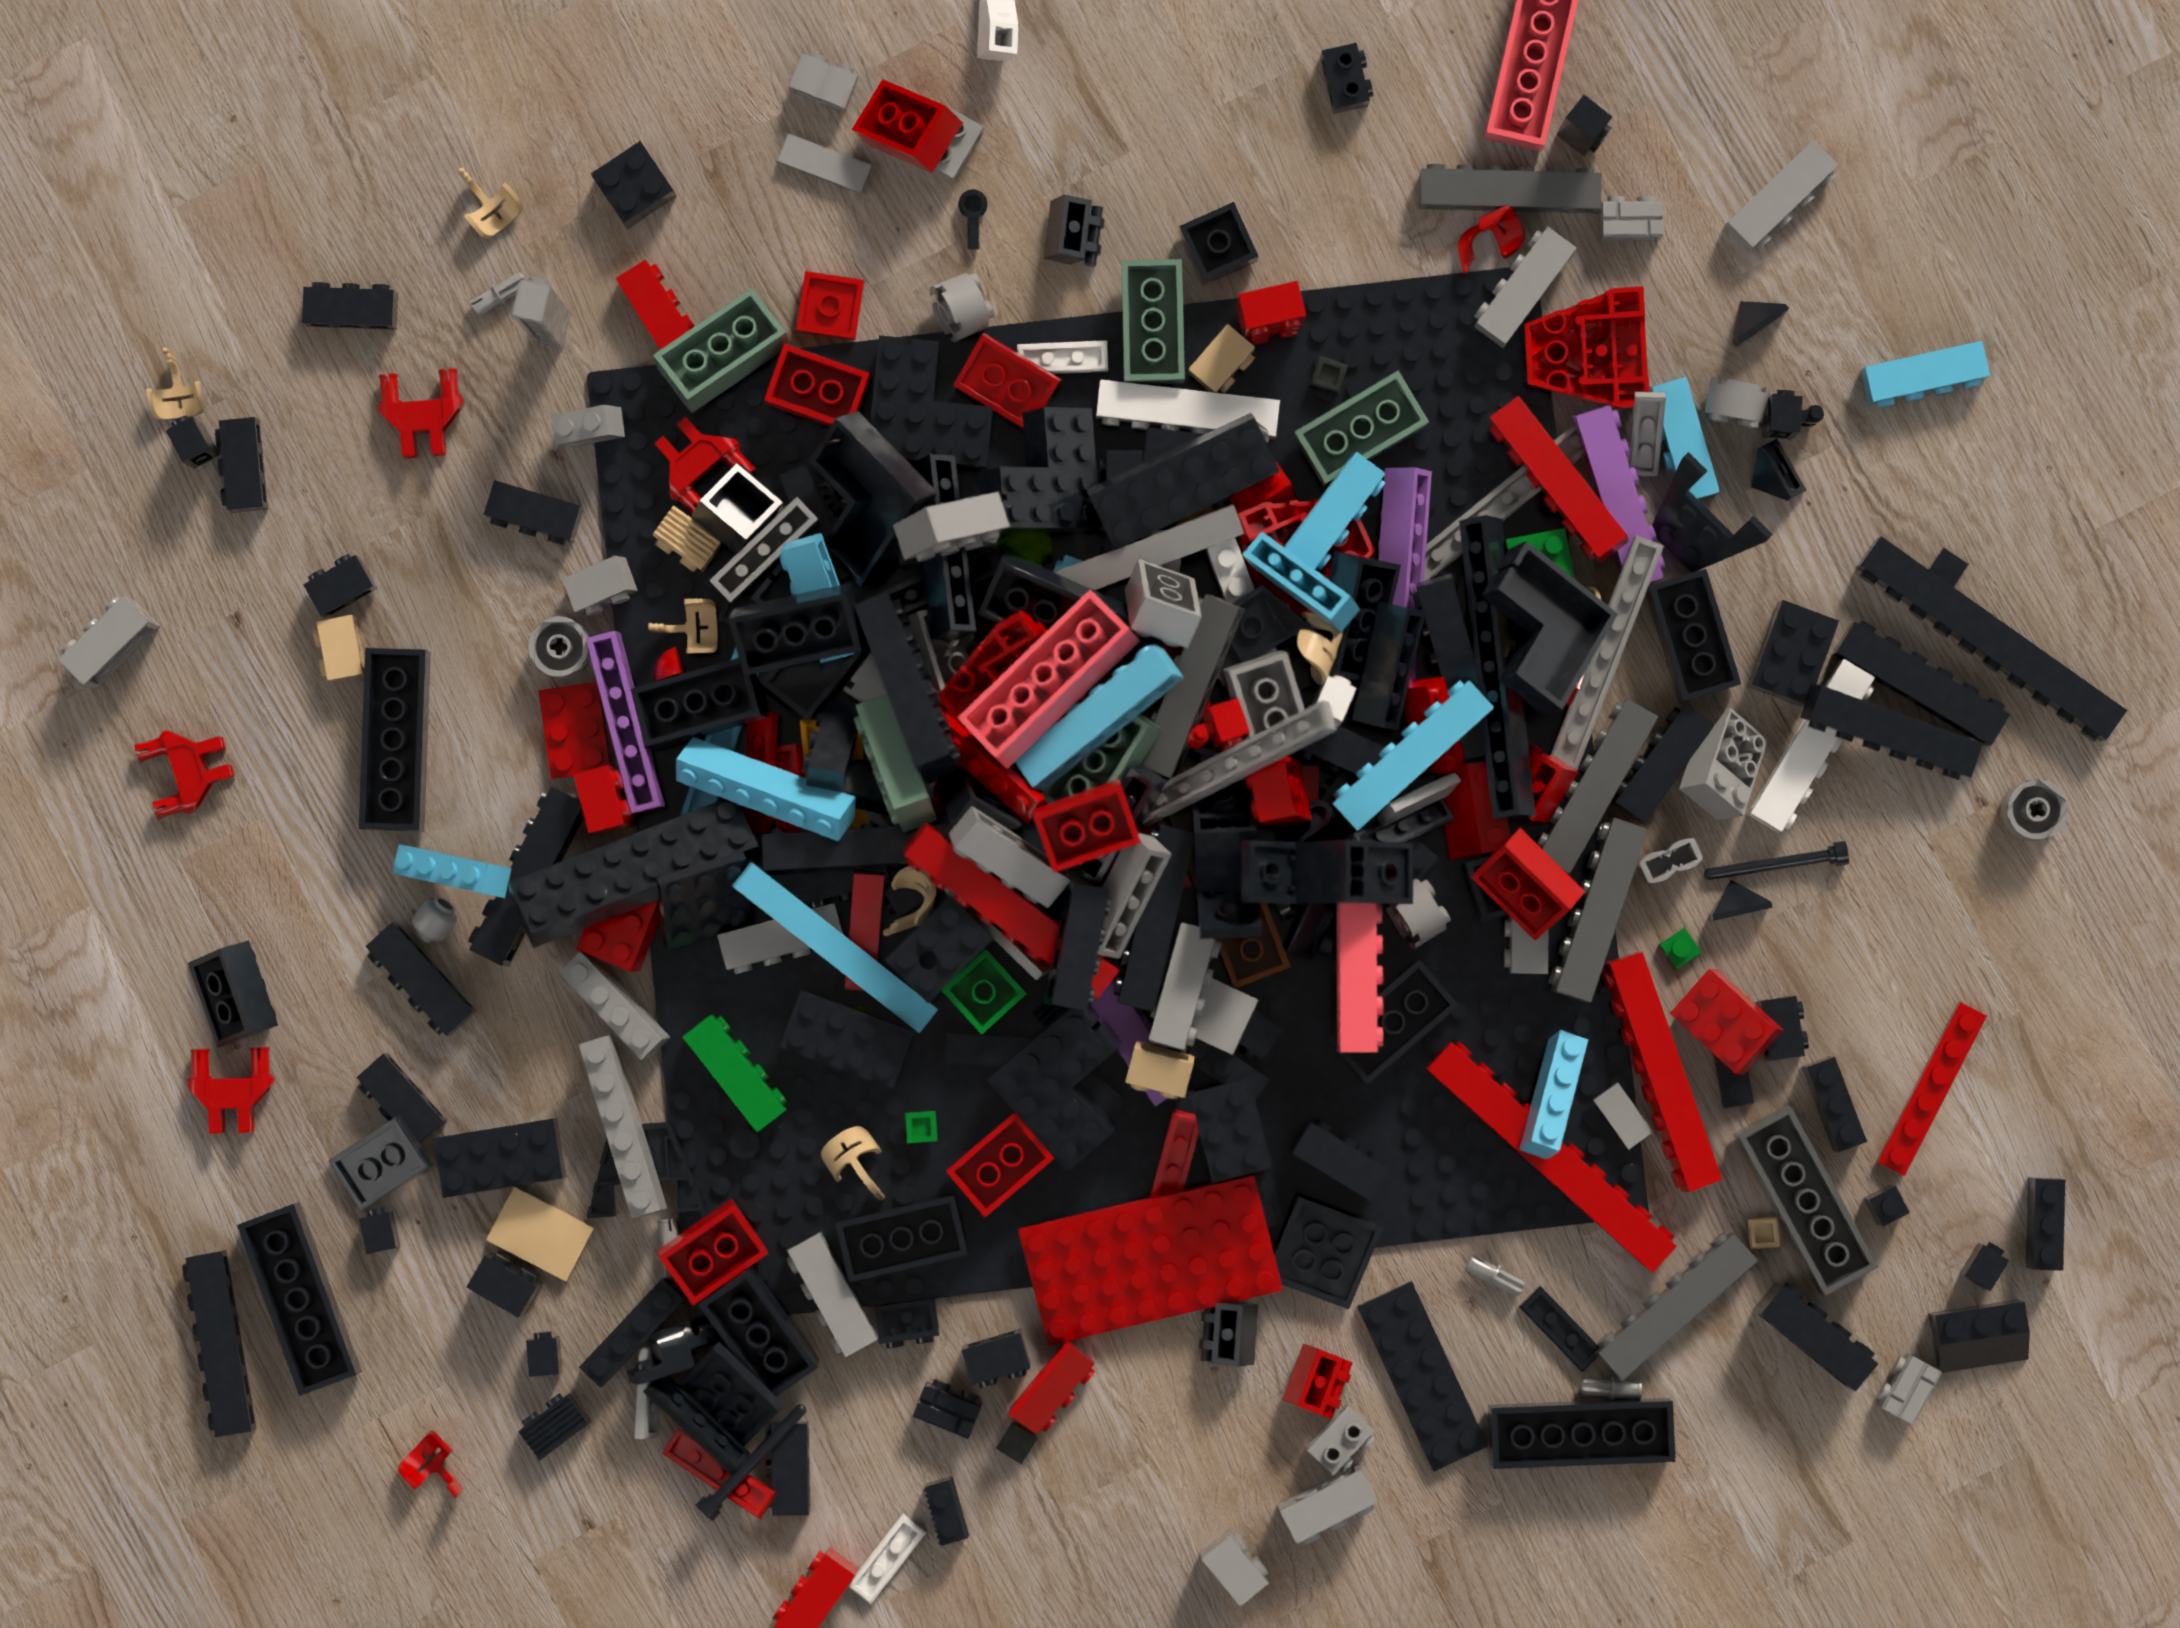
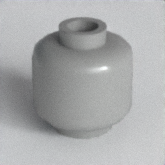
[412,897,457,943]

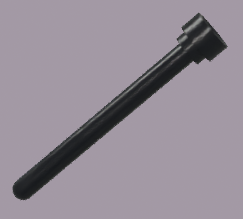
[1704,841,1849,880]
[696,1404,807,1521]

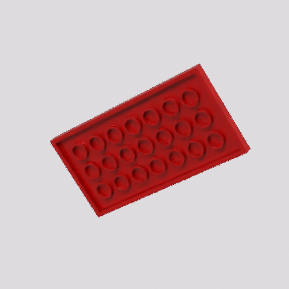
[1019,1173,1283,1346]

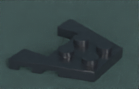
[1652,452,1773,573]
[1222,585,1322,701]
[587,1122,705,1218]

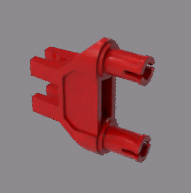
[377,368,464,459]
[654,416,756,515]
[134,730,235,820]
[186,1047,275,1134]

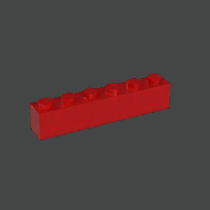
[1489,396,1628,564]

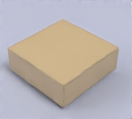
[1747,1216,1781,1249]

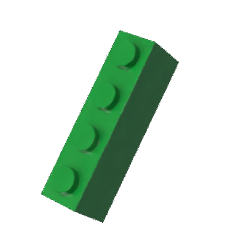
[683,1014,787,1132]

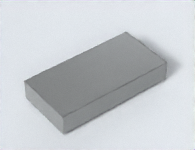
[1593,1083,1653,1150]

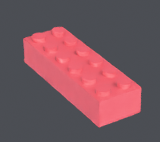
[1483,0,1578,152]
[958,590,1139,769]
[1336,903,1383,1052]

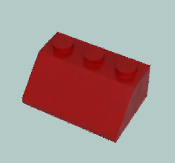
[1435,761,1510,860]
[1471,828,1585,941]
[1008,1340,1095,1434]

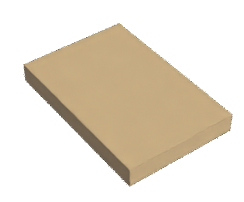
[486,1186,595,1282]

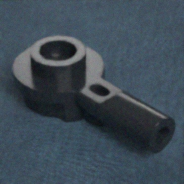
[958,189,988,250]

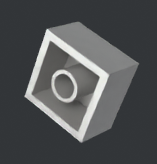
[1200,1529,1269,1607]

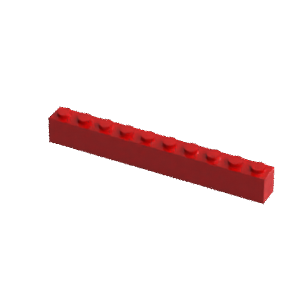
[1425,1042,1677,1273]

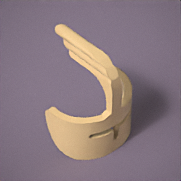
[458,168,523,239]
[146,347,204,420]
[648,599,718,654]
[1297,612,1343,685]
[883,866,936,936]
[821,1126,885,1201]

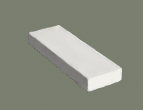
[1017,341,1108,374]
[848,1513,927,1605]

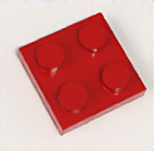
[796,271,865,340]

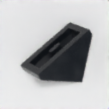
[1733,301,1789,347]
[1751,439,1806,501]
[1708,880,1773,921]

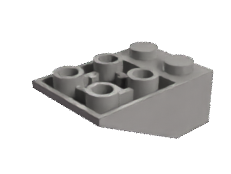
[1679,708,1768,820]

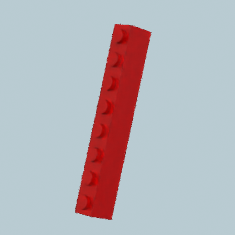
[902,821,1119,999]
[1601,951,1722,1192]

